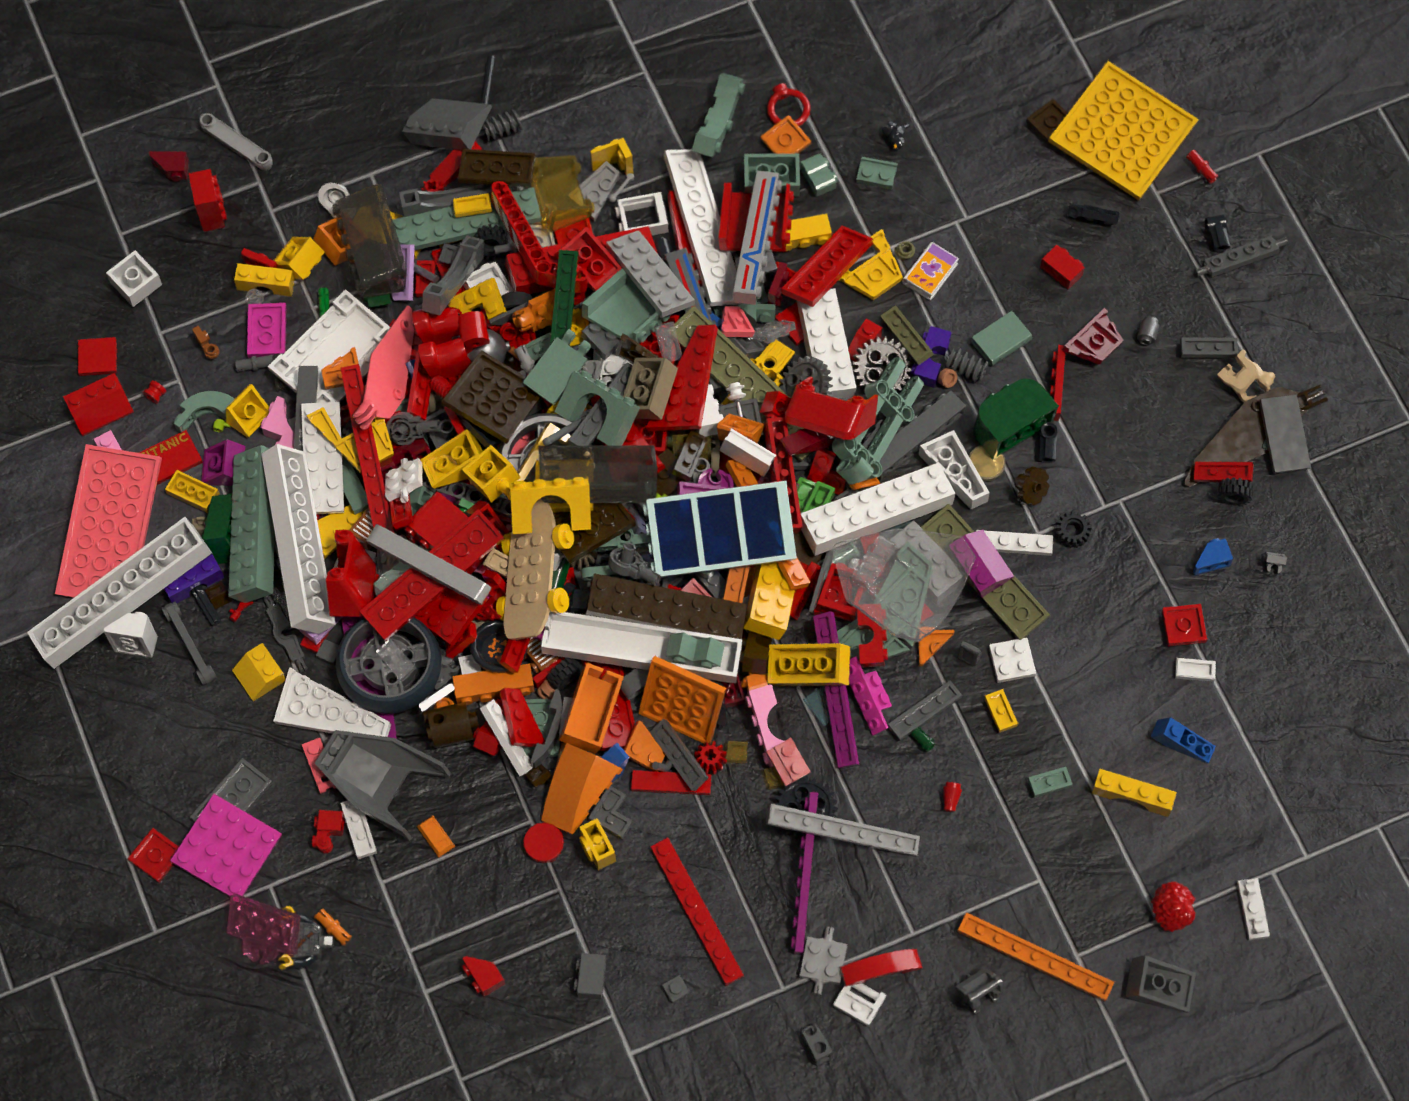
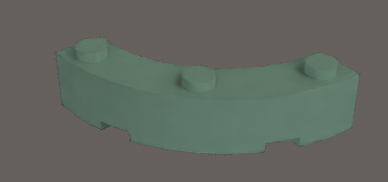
[692,73,745,157]

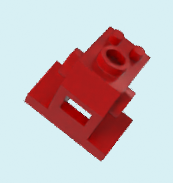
[475,569,507,621]

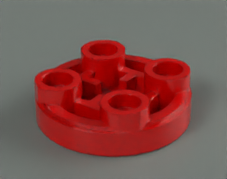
[524,823,564,863]

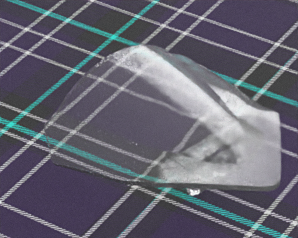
[832,529,976,642]

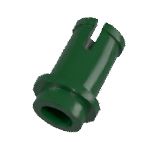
[911,726,936,752]

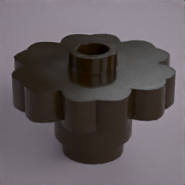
[1014,466,1050,506]

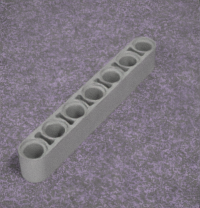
[366,524,491,605]

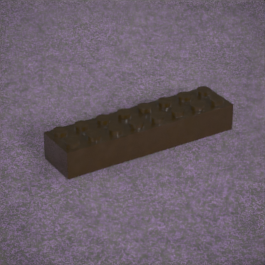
[585,573,747,639]

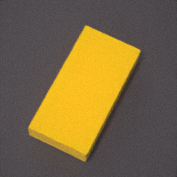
[453,193,492,218]

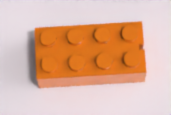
[559,663,624,754]

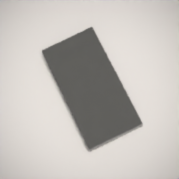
[1259,395,1311,474]
[190,758,273,822]

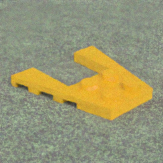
[306,385,394,473]

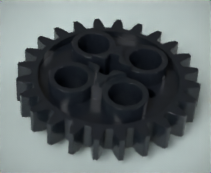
[774,776,838,839]

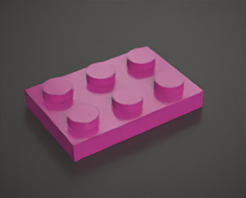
[247,303,286,357]

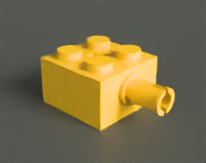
[462,445,521,503]

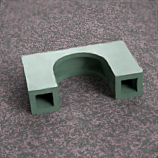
[554,370,640,448]

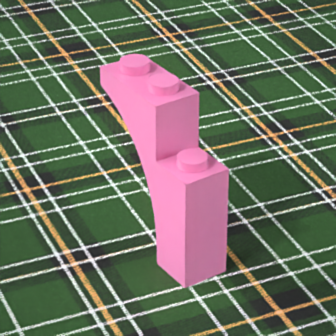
[261,396,295,449]

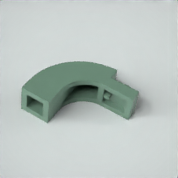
[174,391,235,433]

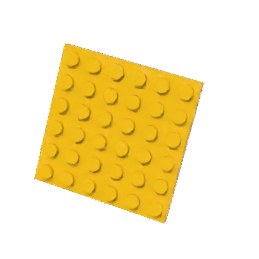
[1048,61,1198,200]

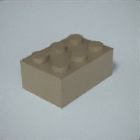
[623,358,678,420]

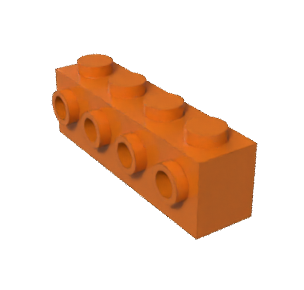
[453,663,535,705]

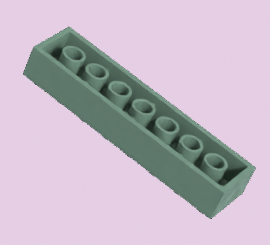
[229,445,275,603]

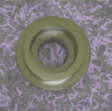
[897,241,915,259]

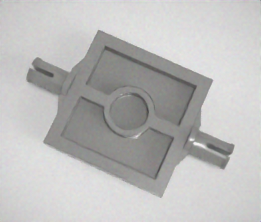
[800,927,847,995]

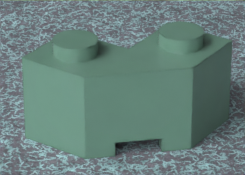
[666,632,725,669]

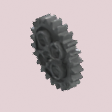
[779,356,833,398]

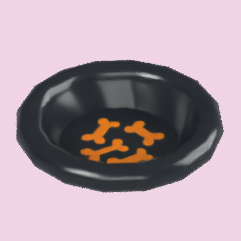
[470,620,528,673]

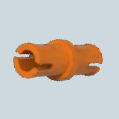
[314,909,352,946]

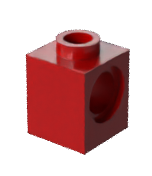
[760,391,791,419]

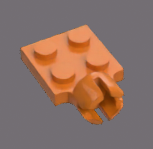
[512,288,556,332]

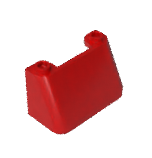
[326,529,376,617]

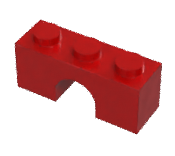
[857,605,888,668]

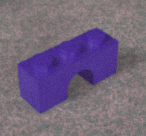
[911,326,952,388]
[164,554,224,603]

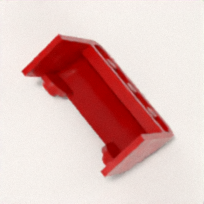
[785,376,878,440]

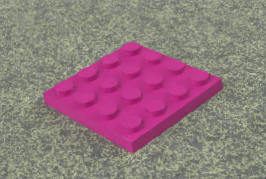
[170,794,282,902]

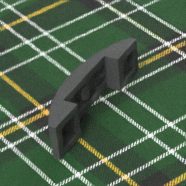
[531,689,562,768]

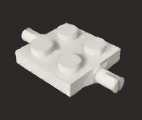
[385,458,422,503]

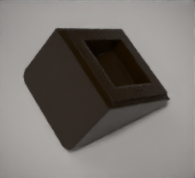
[204,581,232,609]

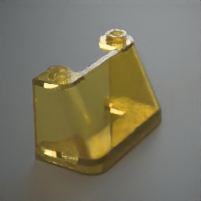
[529,155,595,233]

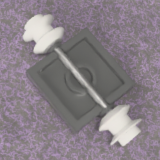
[719,382,765,437]

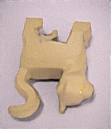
[1217,350,1275,403]

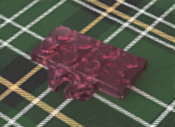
[227,894,301,964]

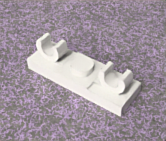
[1237,878,1270,940]

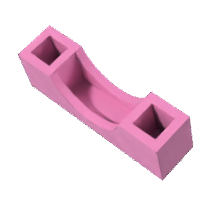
[745,684,784,768]

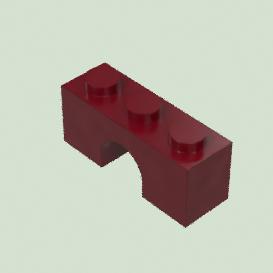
[380,438,431,485]

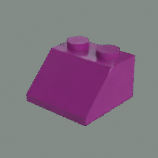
[201,439,246,486]

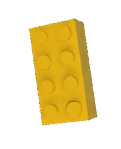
[743,553,795,640]
[768,643,850,686]

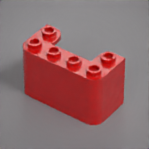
[404,492,491,575]

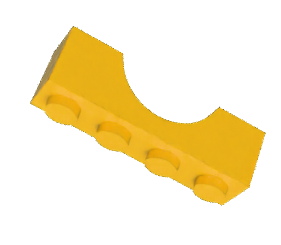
[1092,769,1177,817]

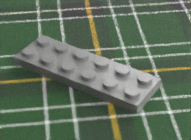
[606,230,695,317]

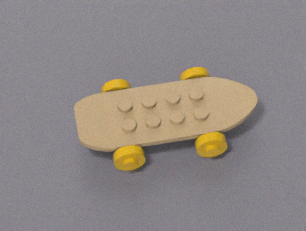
[496,498,574,640]

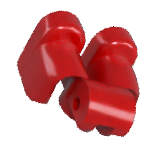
[412,307,490,379]

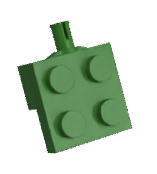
[796,477,835,513]

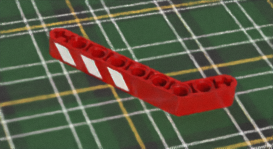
[491,181,588,293]

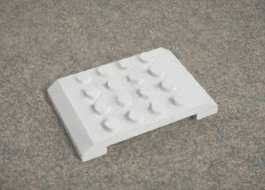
[268,289,390,403]

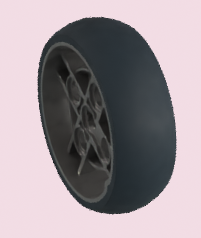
[336,617,442,714]

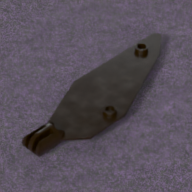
[1184,384,1328,487]

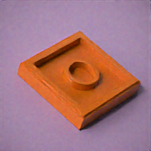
[761,115,811,154]

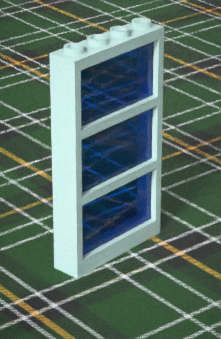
[643,481,797,577]

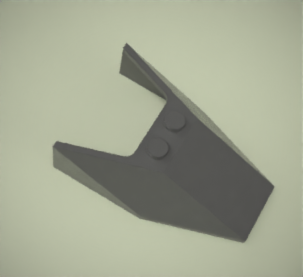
[315,730,451,841]

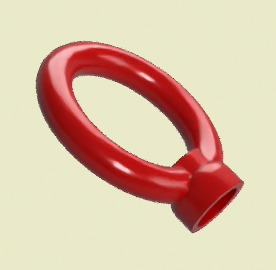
[767,83,810,126]

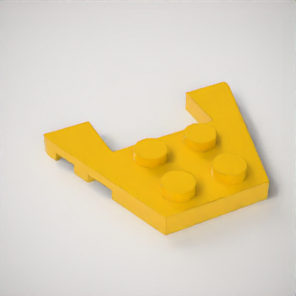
[839,229,903,300]

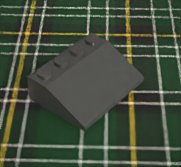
[402,98,492,150]

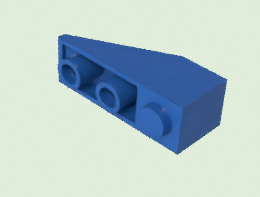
[1151,717,1216,764]

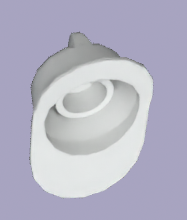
[318,183,357,219]

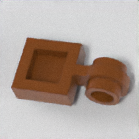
[192,325,220,359]

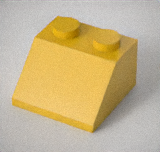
[274,237,324,280]
[232,643,286,701]

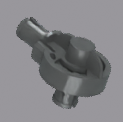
[386,412,441,445]
[608,542,661,586]

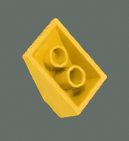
[420,429,483,488]

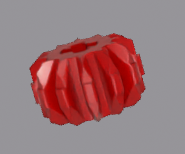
[694,741,727,774]

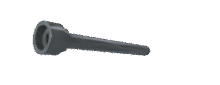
[543,409,591,446]

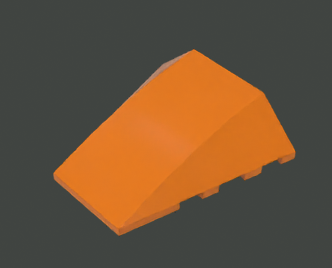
[541,743,623,835]

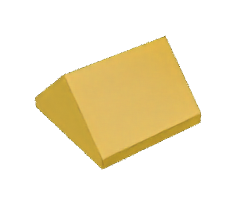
[225,384,269,437]

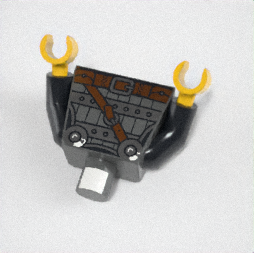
[278,906,334,970]

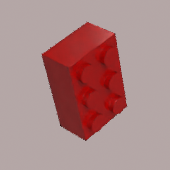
[189,169,227,232]

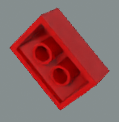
[63,373,134,436]

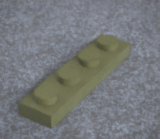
[881,305,934,365]

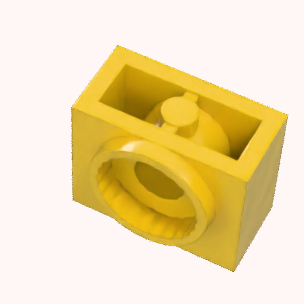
[579,818,616,870]

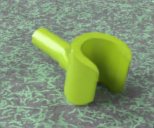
[213,419,231,433]

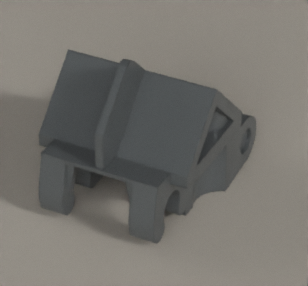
[955,967,1004,1014]

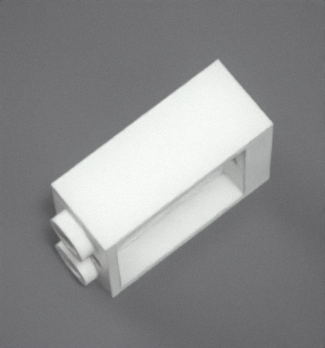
[615,192,668,235]

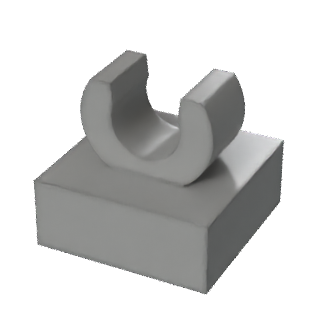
[1265,552,1287,573]

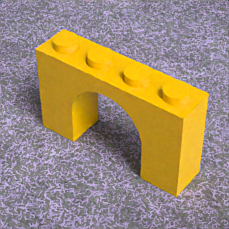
[510,477,591,534]

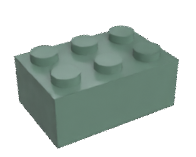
[744,153,800,196]

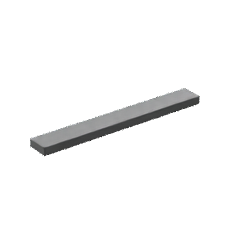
[766,804,920,856]

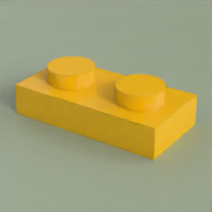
[984,689,1018,733]

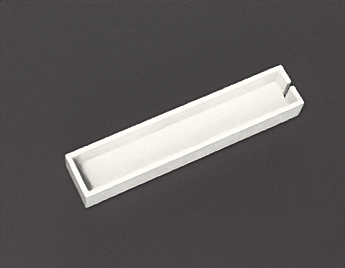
[541,610,742,684]

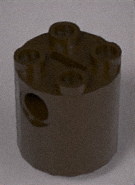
[423,702,479,749]

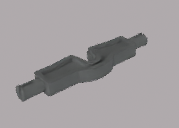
[263,596,308,672]

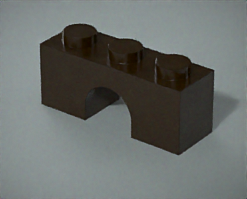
[739,630,773,675]

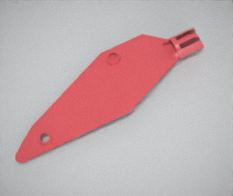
[353,306,414,429]

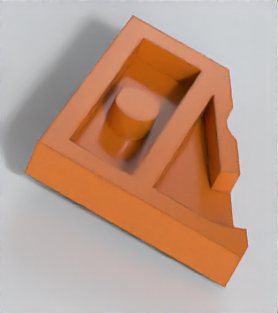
[321,347,359,390]
[624,720,666,771]

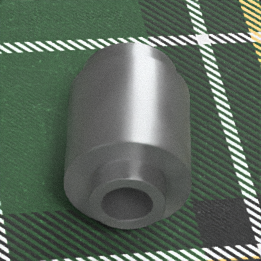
[1137,316,1159,345]

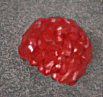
[1151,882,1195,932]

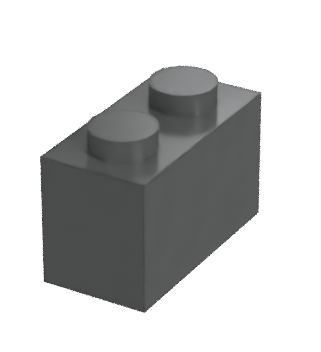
[574,953,606,999]

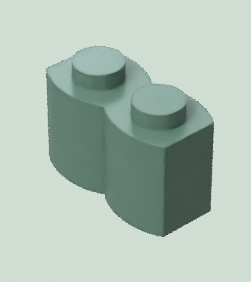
[800,153,838,197]

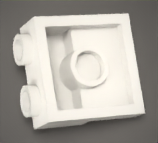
[463,262,513,309]

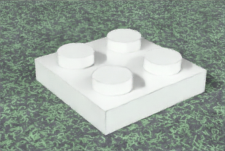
[989,638,1036,683]

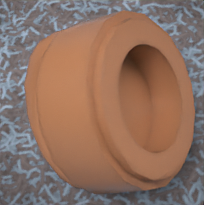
[937,368,957,388]
[538,680,555,699]

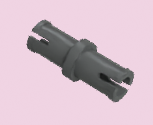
[235,354,274,372]

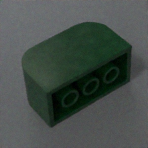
[973,379,1059,460]

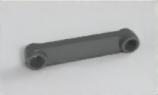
[161,602,217,685]

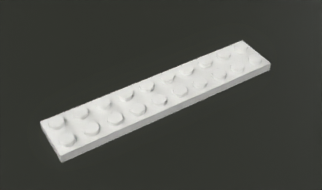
[663,149,739,306]

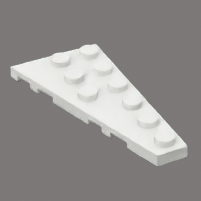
[274,668,391,737]

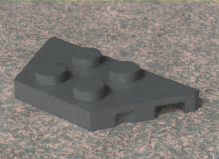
[581,322,620,360]

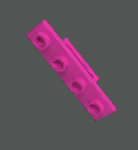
[849,656,892,736]

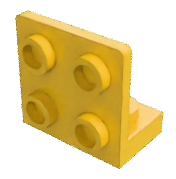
[590,138,633,175]

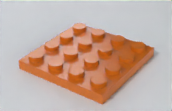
[638,656,726,745]

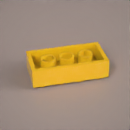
[165,470,220,513]

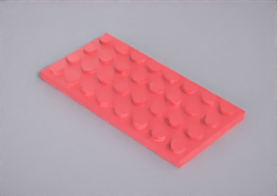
[55,444,162,598]

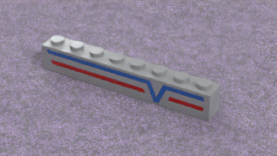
[733,171,782,305]

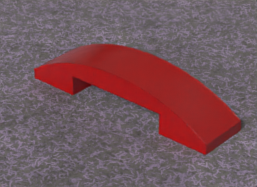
[840,949,922,987]

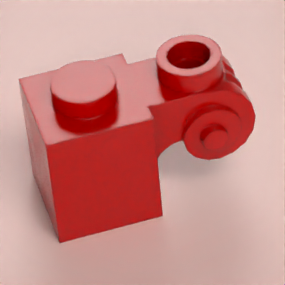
[312,810,345,854]

